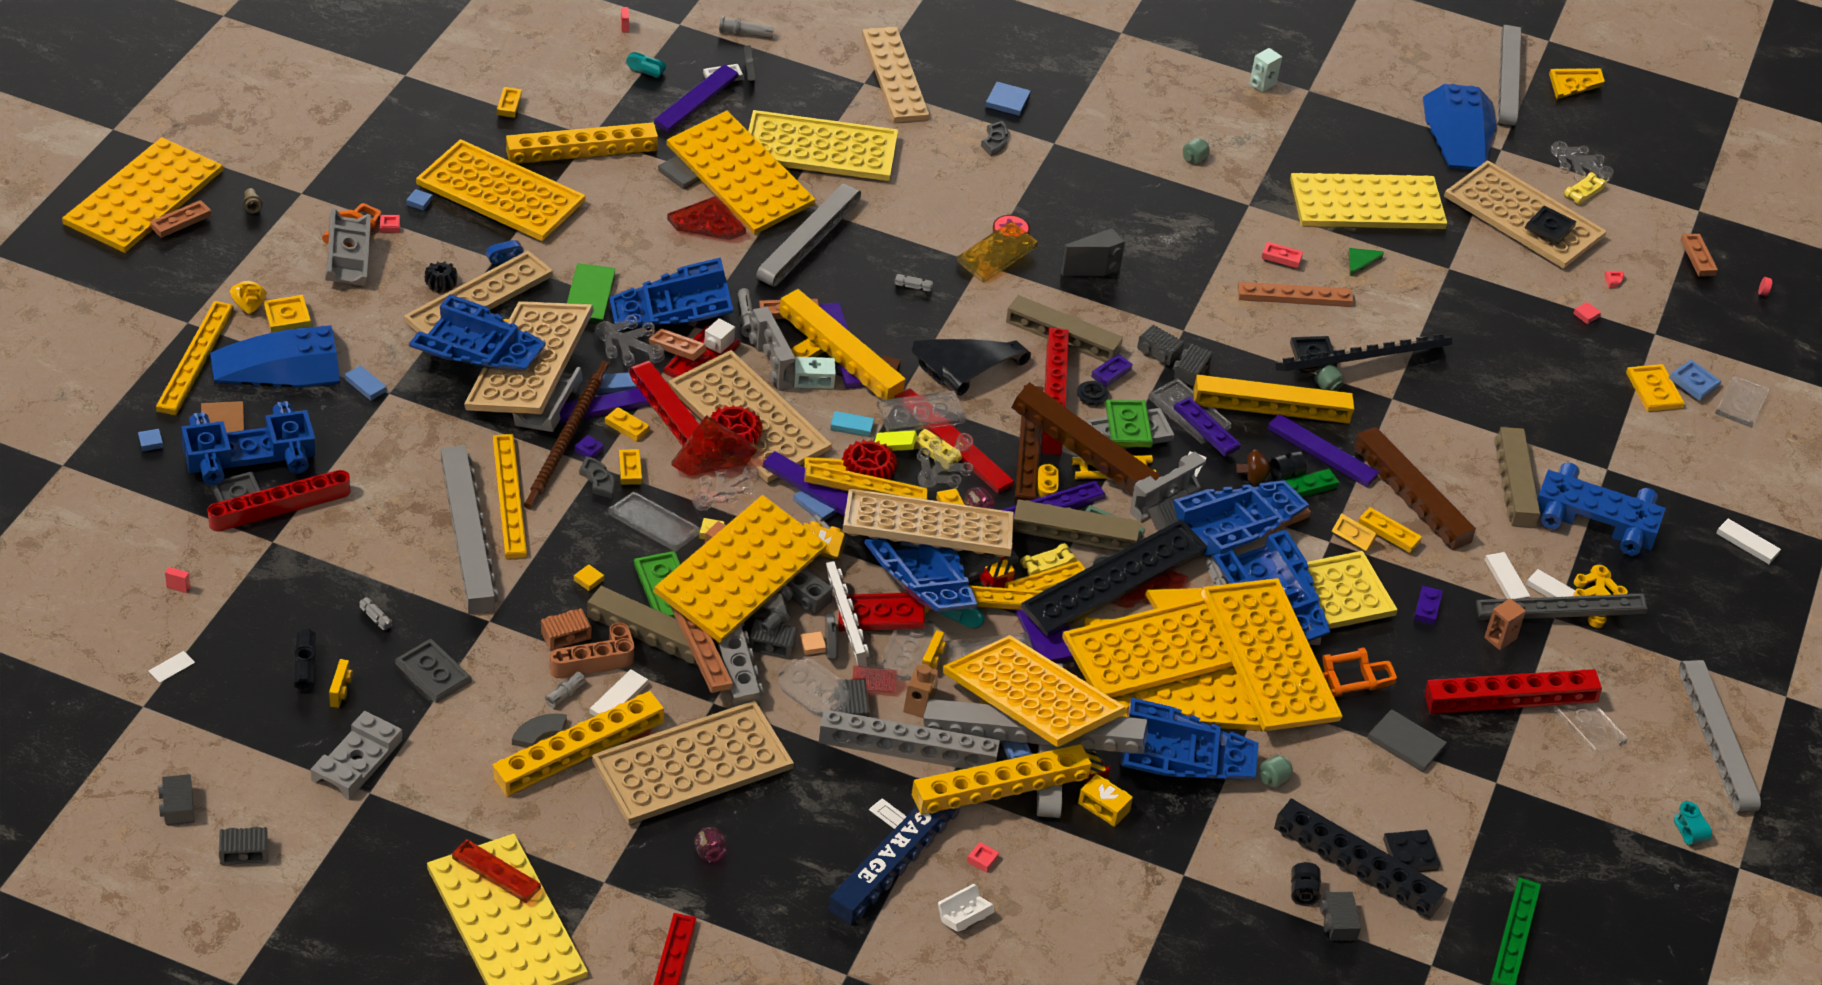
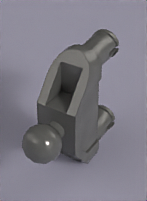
[744,585,793,635]

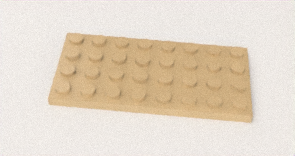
[1444,160,1607,269]
[464,302,594,414]
[668,350,832,483]
[842,489,1013,557]
[592,700,794,825]

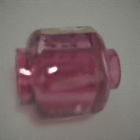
[964,487,995,509]
[694,827,727,862]

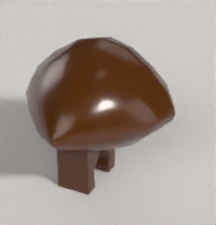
[1236,449,1271,487]

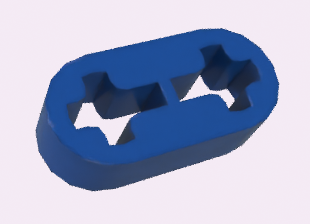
[486,240,524,264]

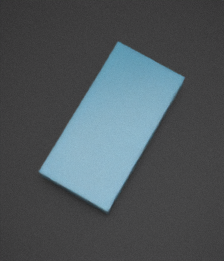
[830,411,874,437]

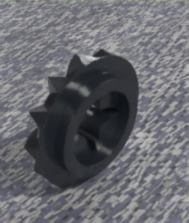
[1077,381,1109,406]

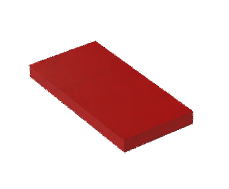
[663,325,741,378]
[838,593,925,631]

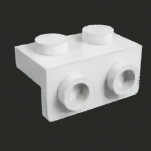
[938,884,995,932]

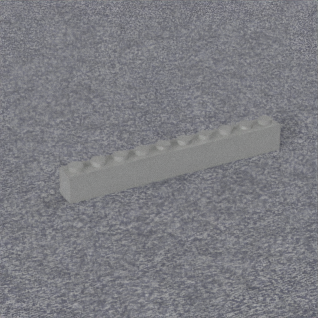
[441,446,498,614]
[923,699,1148,754]

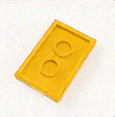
[1626,364,1685,412]

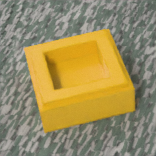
[574,564,604,591]

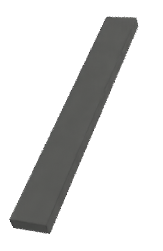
[1476,594,1647,620]

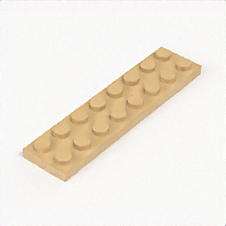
[862,27,929,123]
[404,251,553,334]

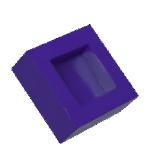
[575,435,604,458]

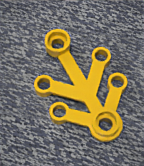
[1573,565,1628,628]

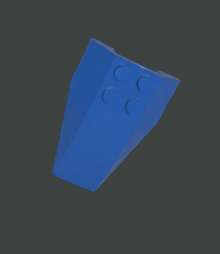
[1423,84,1496,170]
[609,257,734,328]
[409,294,546,371]
[210,325,340,388]
[1173,480,1309,556]
[1213,530,1330,642]
[865,538,977,612]
[1120,698,1259,780]

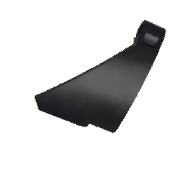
[912,339,1031,396]

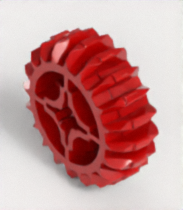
[707,404,763,452]
[842,439,897,480]

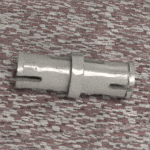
[545,672,586,708]

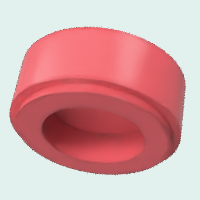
[1758,277,1772,296]

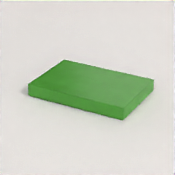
[1105,400,1153,447]

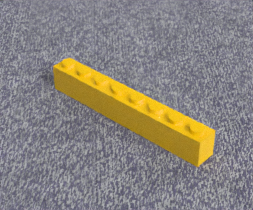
[779,289,906,403]
[1193,375,1354,424]

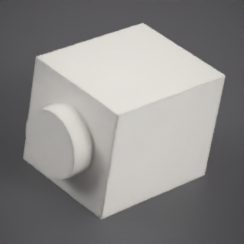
[704,319,735,354]

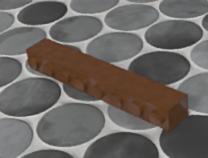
[1011,382,1161,495]
[1354,426,1476,550]

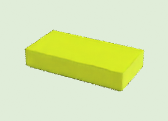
[875,431,917,451]

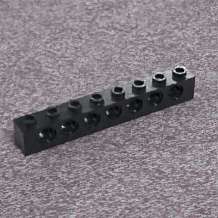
[1274,798,1448,919]

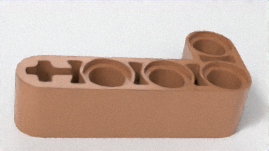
[550,622,634,678]

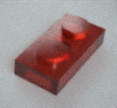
[852,666,897,692]

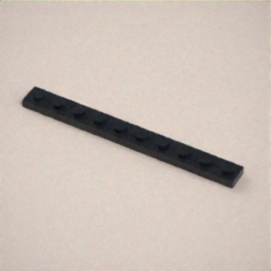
[1275,334,1452,371]

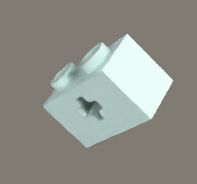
[1249,48,1282,93]
[794,357,835,389]

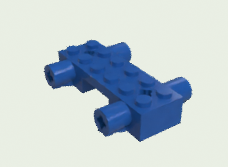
[181,401,315,485]
[1537,462,1666,556]

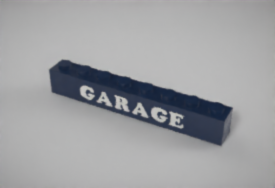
[828,806,960,925]

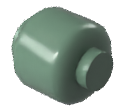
[1183,138,1210,165]
[1314,364,1343,391]
[1259,755,1293,788]

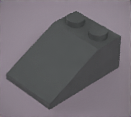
[1061,228,1125,276]

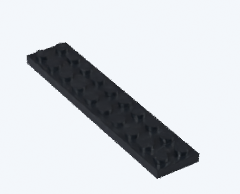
[1021,519,1207,637]

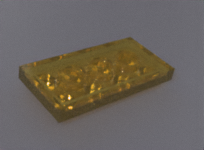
[957,220,1038,283]

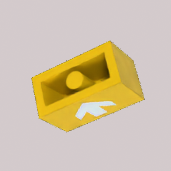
[804,521,847,561]
[1078,774,1133,827]

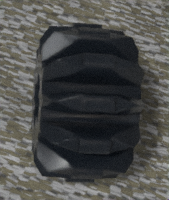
[424,261,458,292]

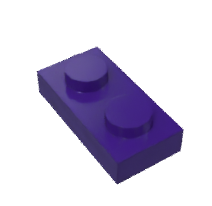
[1091,354,1133,387]
[1414,585,1443,625]

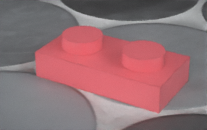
[1262,242,1303,268]

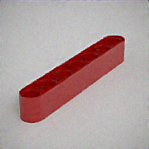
[629,361,719,466]
[207,470,351,531]

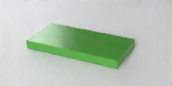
[567,263,616,324]
[634,551,680,619]

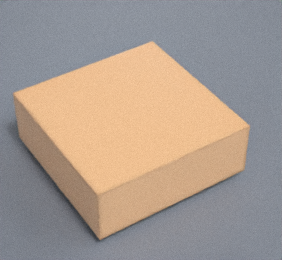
[799,631,826,655]

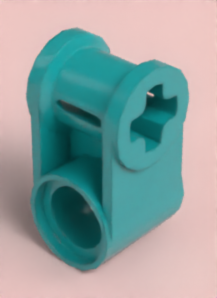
[1674,801,1712,845]

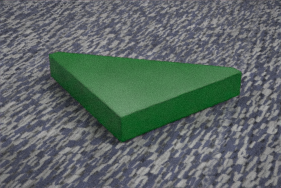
[1348,248,1384,276]

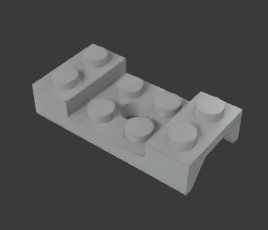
[325,208,371,286]
[749,306,795,391]
[513,367,583,432]
[1130,452,1206,522]
[311,711,402,800]

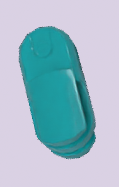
[626,52,666,78]
[940,608,985,629]

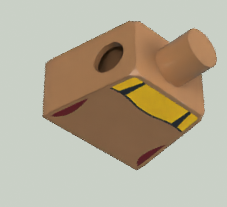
[903,664,938,718]

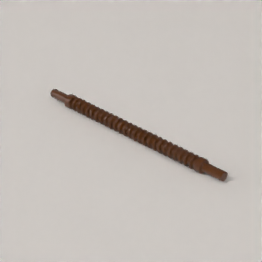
[524,361,609,509]

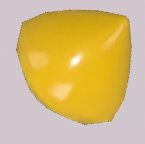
[229,281,267,314]

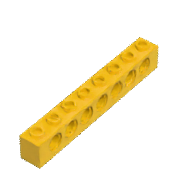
[506,122,658,164]
[492,691,664,797]
[911,744,1091,815]

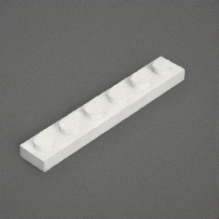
[826,561,869,668]

